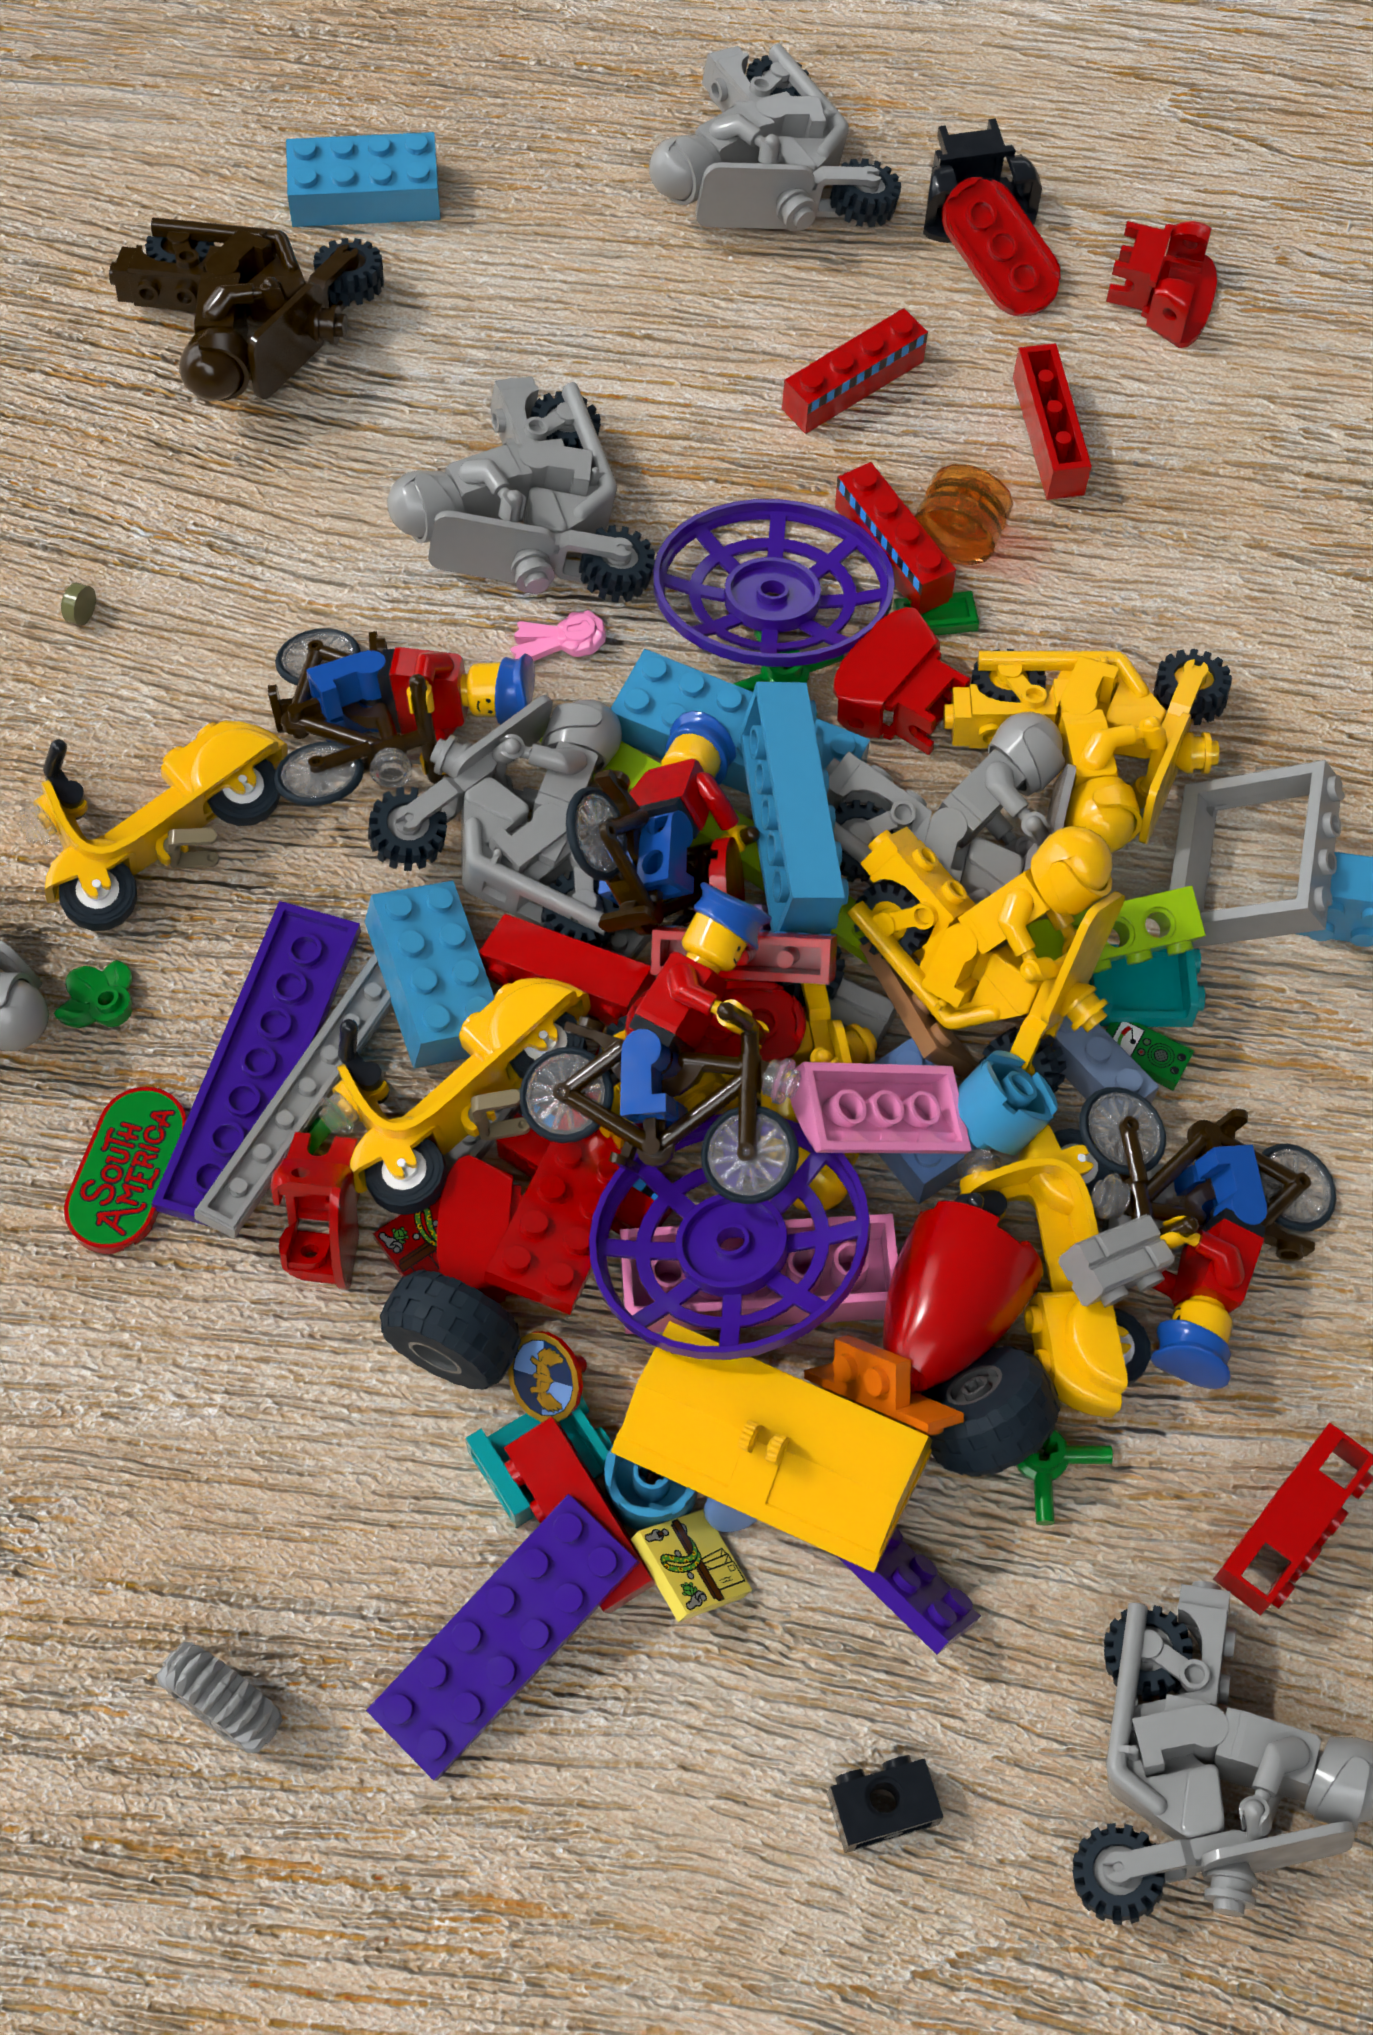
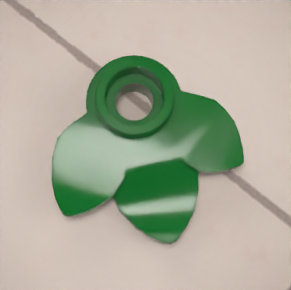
[54,960,133,1028]

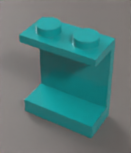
[465,1396,613,1528]

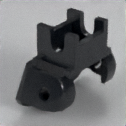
[923,118,1042,243]

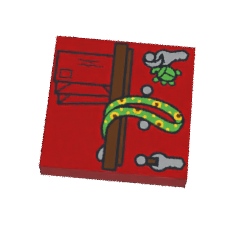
[373,1196,441,1277]

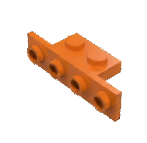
[804,1335,964,1435]

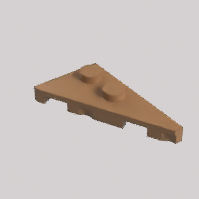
[859,942,978,1079]

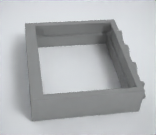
[1170,760,1345,947]

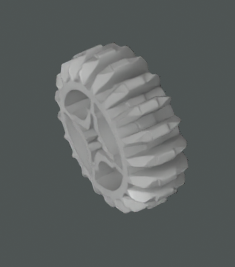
[157,1642,283,1753]

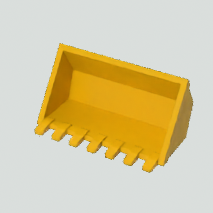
[611,1321,932,1573]

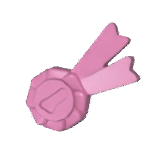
[510,610,606,661]

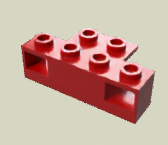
[1213,1422,1373,1616]

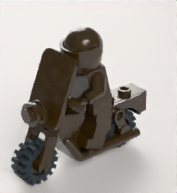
[109,217,384,402]

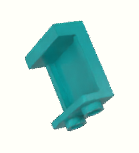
[1088,943,1205,1027]

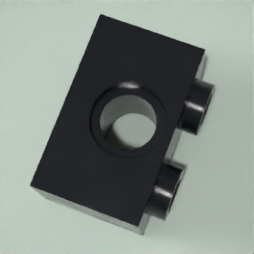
[827,1755,943,1853]

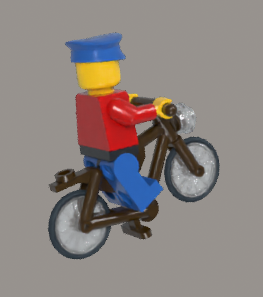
[268,628,535,806]
[566,711,760,936]
[520,882,801,1204]
[1079,1087,1336,1389]

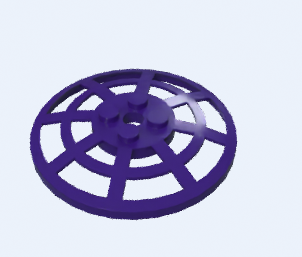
[653,499,895,667]
[589,1114,871,1360]

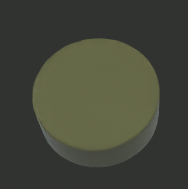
[61,582,96,625]

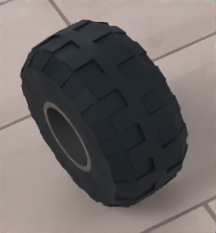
[380,1270,521,1390]
[921,1346,1061,1477]

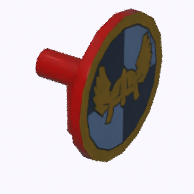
[508,1331,587,1422]

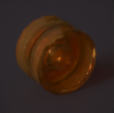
[914,464,1013,565]

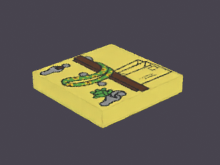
[631,1509,752,1622]

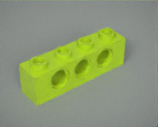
[1026,885,1206,974]

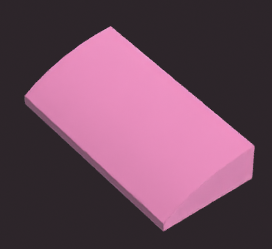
[784,1062,972,1154]

